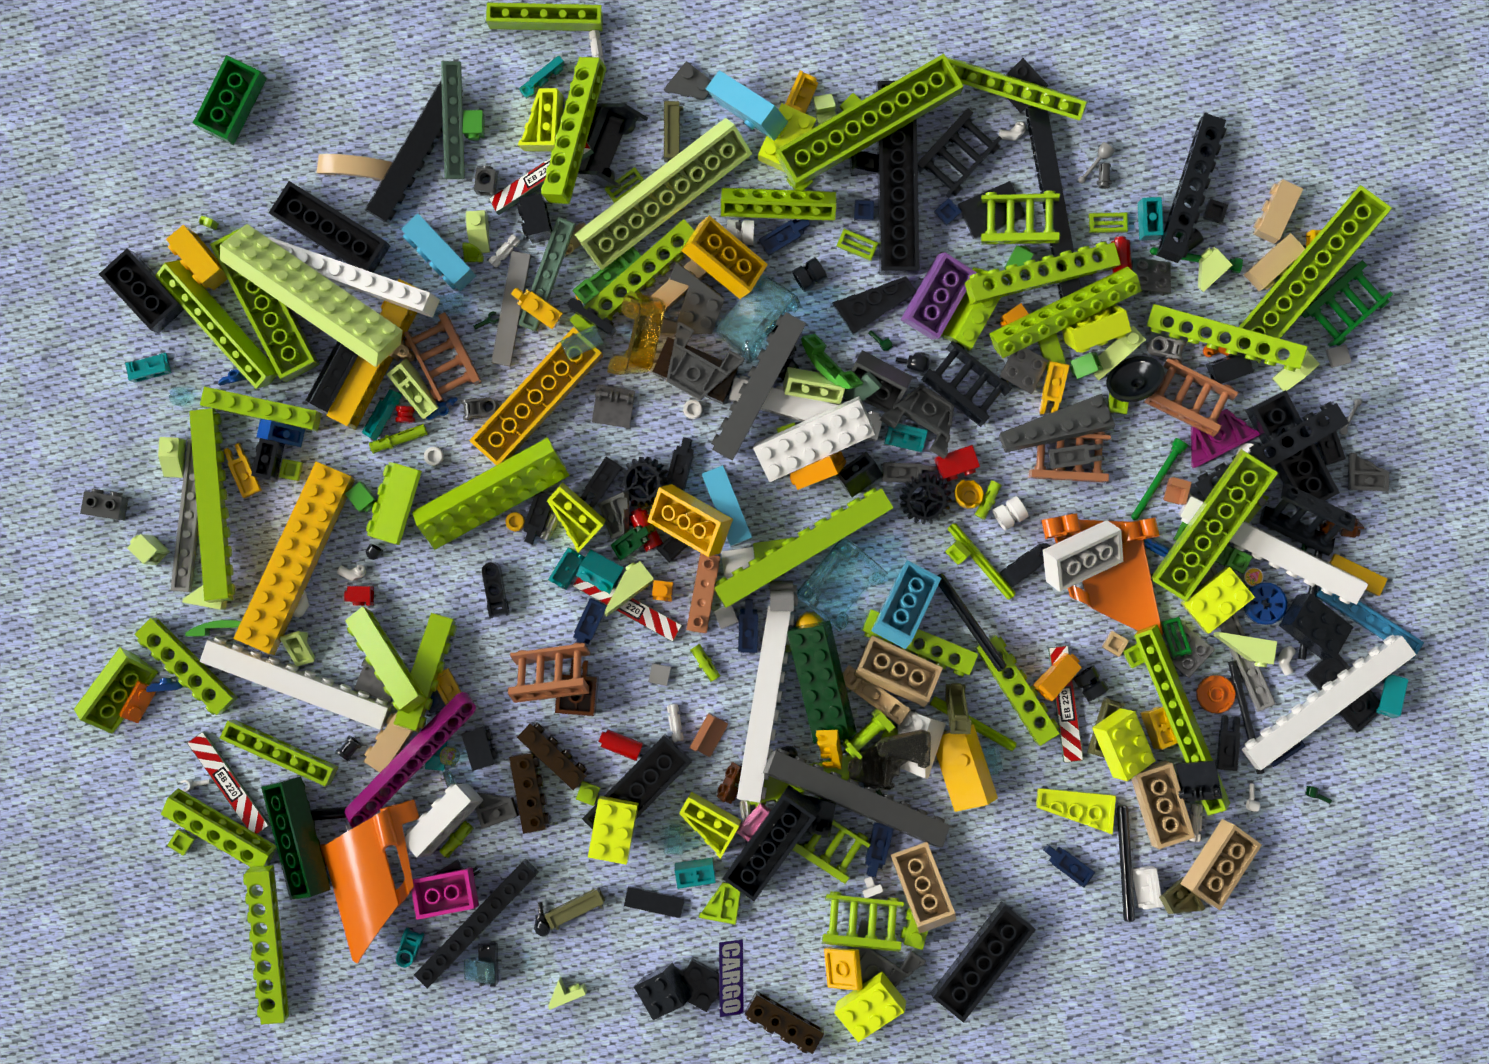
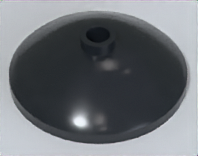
[1106,356,1165,402]

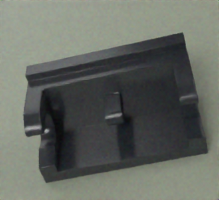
[1206,352,1254,384]
[478,943,499,987]

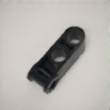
[1000,543,1051,588]
[482,562,510,619]

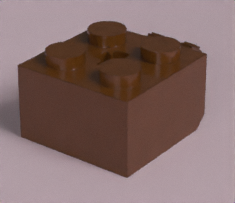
[555,659,599,716]

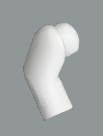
[999,121,1025,141]
[337,565,366,581]
[293,591,309,617]
[1278,646,1296,675]

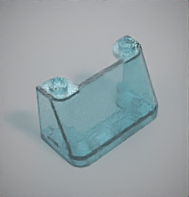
[716,275,801,362]
[797,538,888,632]

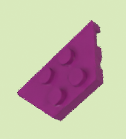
[1191,409,1260,468]

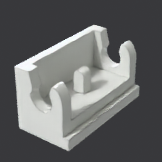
[1132,866,1163,909]

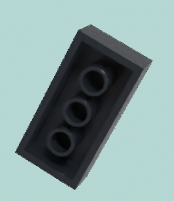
[99,248,185,334]

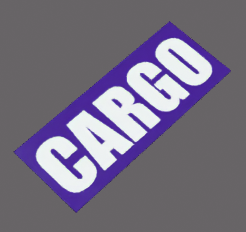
[719,939,744,1017]

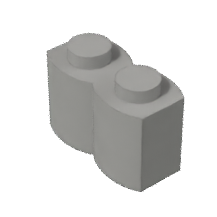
[770,581,798,611]

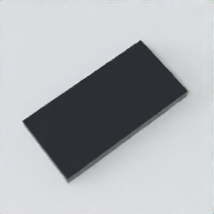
[1304,654,1380,733]

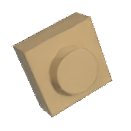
[1102,631,1129,657]

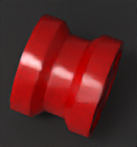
[395,406,415,423]

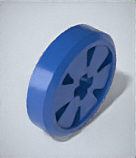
[1243,583,1287,625]

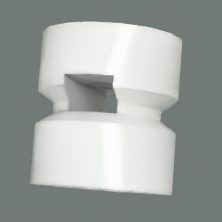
[727,219,754,245]
[992,496,1029,531]

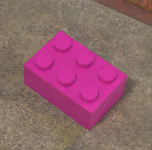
[411,867,479,920]

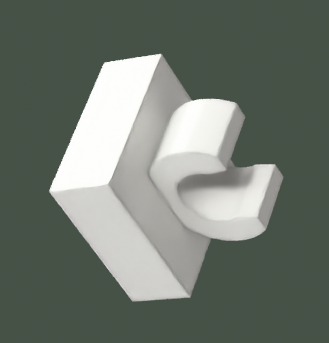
[862,877,883,898]

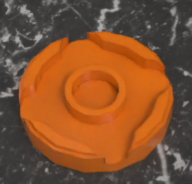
[1196,675,1236,713]

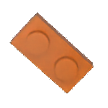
[119,681,156,723]

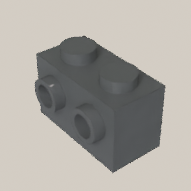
[80,489,129,521]

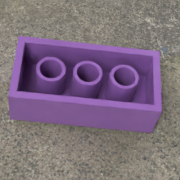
[901,252,977,340]

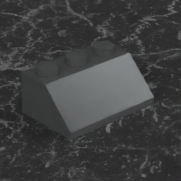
[845,350,913,413]

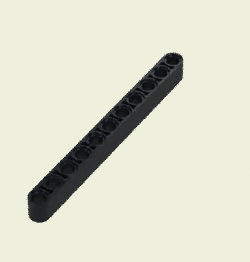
[1025,106,1081,299]

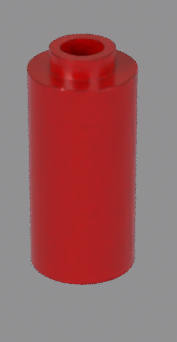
[1111,236,1132,273]
[629,508,663,552]
[598,729,643,761]

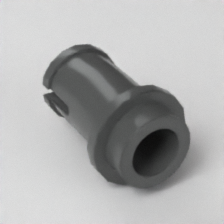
[1097,163,1112,189]

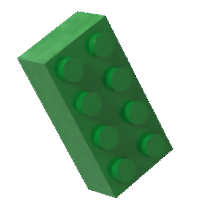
[193,55,267,146]

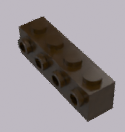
[517,722,588,790]
[509,752,550,834]
[745,990,824,1054]

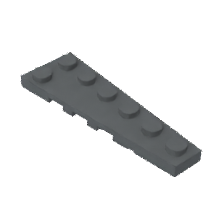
[999,394,1115,453]

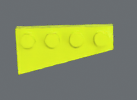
[1036,788,1116,835]

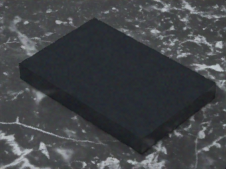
[958,181,1026,239]

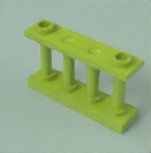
[981,191,1060,245]
[842,708,895,759]
[792,819,870,884]
[821,891,904,952]

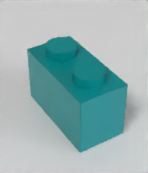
[1137,197,1164,241]
[576,549,624,594]

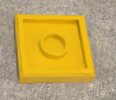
[824,947,863,991]

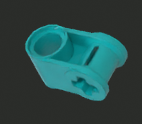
[396,927,425,968]

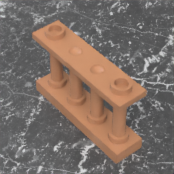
[404,312,482,402]
[1144,358,1239,437]
[1029,432,1111,483]
[686,553,720,634]
[508,643,590,703]

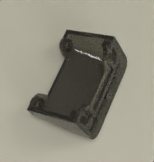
[848,729,931,790]

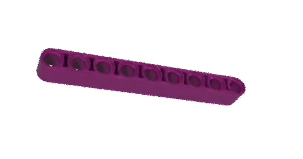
[345,692,476,828]

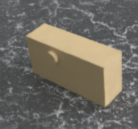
[854,636,943,707]
[1131,760,1195,849]
[1180,819,1262,910]
[891,842,956,934]

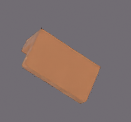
[689,713,728,757]

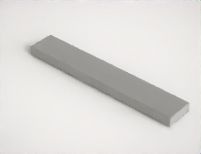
[491,251,531,367]

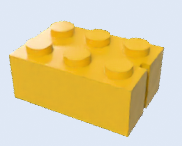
[166,224,227,290]

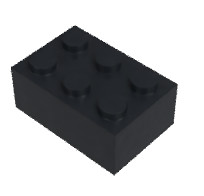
[1279,593,1353,660]

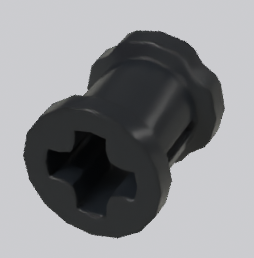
[336,735,362,761]

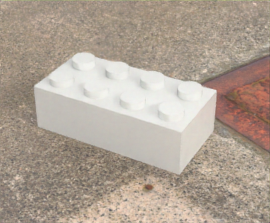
[1043,520,1123,592]
[405,784,483,857]

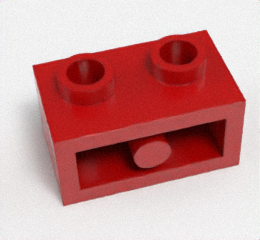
[934,445,980,482]

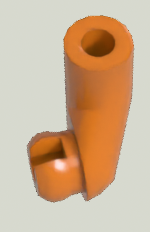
[1203,345,1229,358]

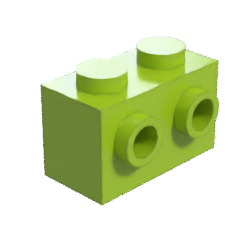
[900,908,928,950]

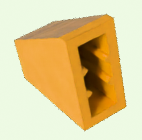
[789,451,847,490]
[1032,653,1082,701]

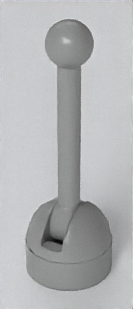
[1078,142,1115,184]

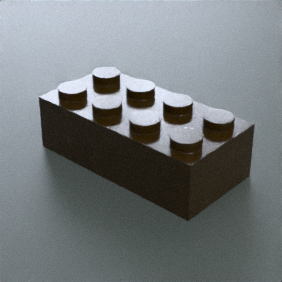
[652,337,738,405]

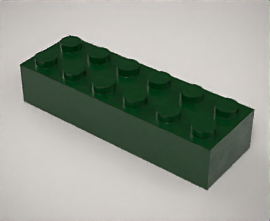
[787,620,857,744]
[261,776,331,900]

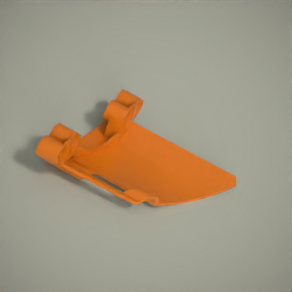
[1041,513,1163,635]
[320,799,419,964]

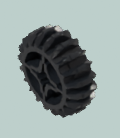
[619,457,670,508]
[899,473,952,524]

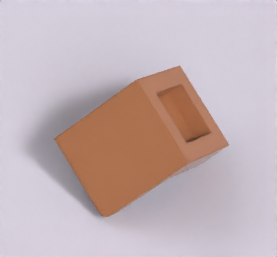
[1163,477,1192,505]

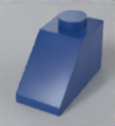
[256,419,305,448]

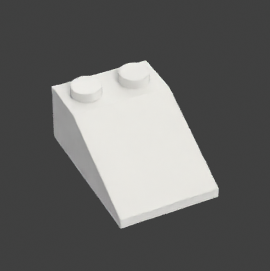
[898,711,946,779]

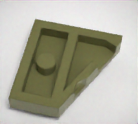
[1159,877,1205,914]

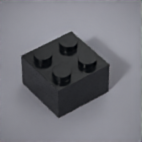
[517,193,552,244]
[633,962,692,1020]

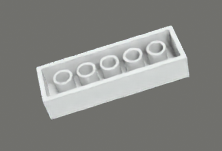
[753,396,875,482]

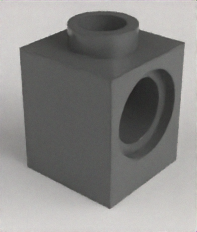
[474,166,498,196]

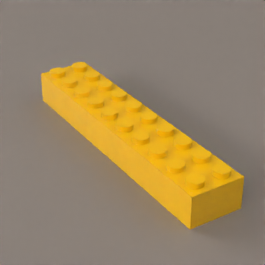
[233,461,355,655]

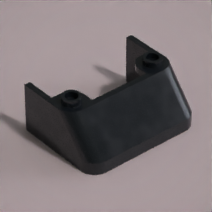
[577,103,648,188]

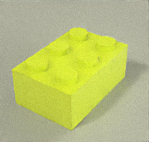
[758,103,816,172]
[1061,304,1132,353]
[1181,567,1255,634]
[1092,708,1156,781]
[588,796,639,865]
[834,972,906,1043]

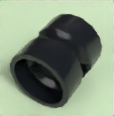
[792,257,827,292]
[1073,665,1109,702]

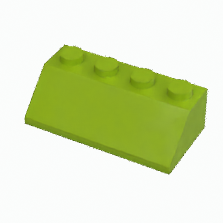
[941,267,1009,351]
[366,462,422,545]
[74,647,158,734]

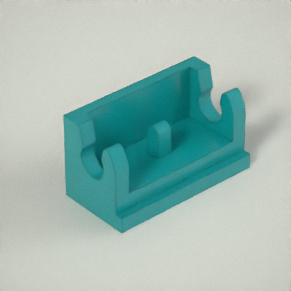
[125,353,172,383]
[884,423,928,452]
[548,547,585,590]
[1376,674,1409,719]
[674,857,716,889]

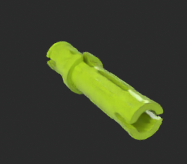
[369,424,428,454]

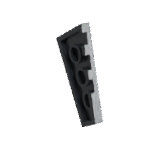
[832,276,916,335]

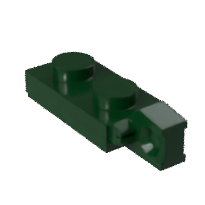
[611,524,655,561]

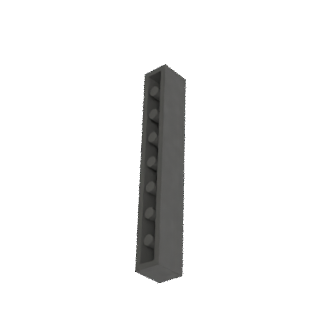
[711,312,807,461]

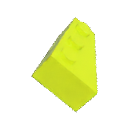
[518,88,564,151]
[547,482,606,552]
[679,791,741,859]

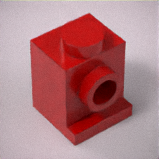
[344,586,374,606]

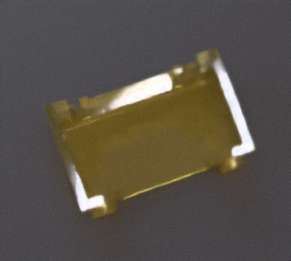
[607,291,666,375]

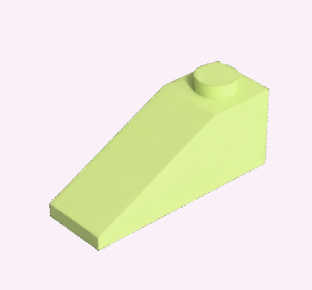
[1093,326,1146,380]
[386,358,439,419]
[605,561,654,616]
[1213,632,1277,668]

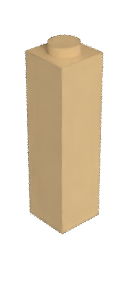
[648,259,709,316]

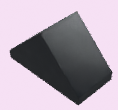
[849,151,878,176]

